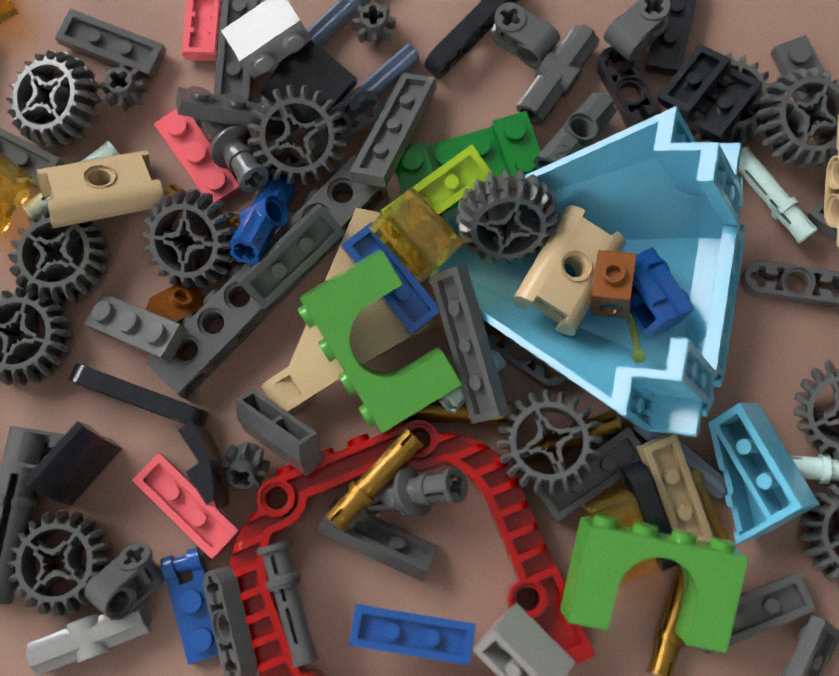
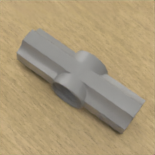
[26,601,152,676]

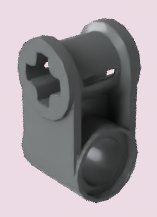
[603,0,671,62]
[492,2,560,68]
[85,542,165,621]

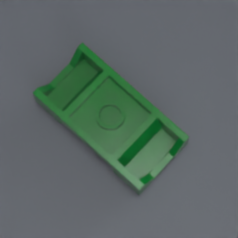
[395,111,541,219]

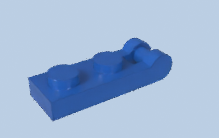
[160,547,219,665]

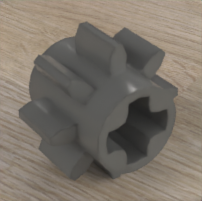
[352,0,396,47]
[99,64,148,111]
[220,442,271,489]

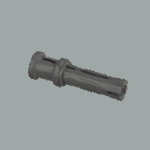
[256,539,318,667]

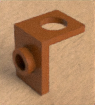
[591,250,636,319]
[146,282,205,323]

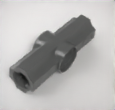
[516,24,600,125]
[533,92,617,170]

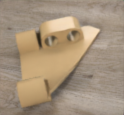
[261,208,439,414]

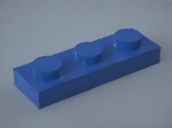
[341,222,440,336]
[349,604,476,666]

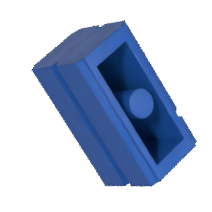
[630,247,694,338]

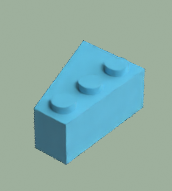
[708,403,819,545]

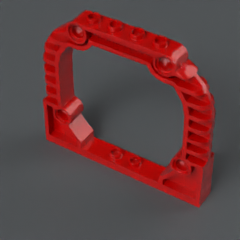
[230,419,596,676]

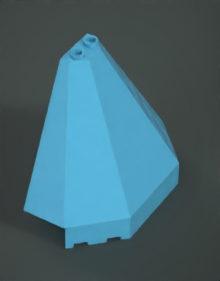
[429,106,745,437]

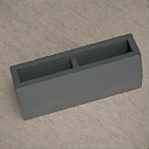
[235,389,324,476]

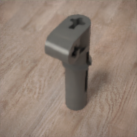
[0,426,65,604]

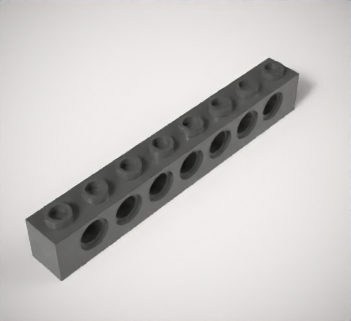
[146,155,387,400]

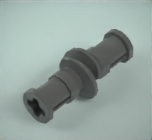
[194,118,269,193]
[362,467,468,517]

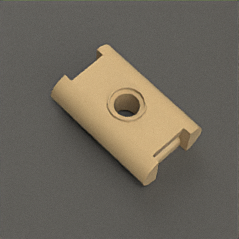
[36,150,164,229]
[513,205,626,336]

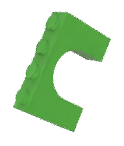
[298,249,462,433]
[560,514,749,653]

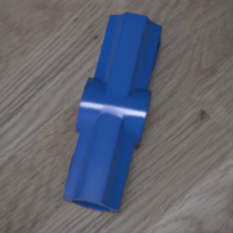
[229,173,297,265]

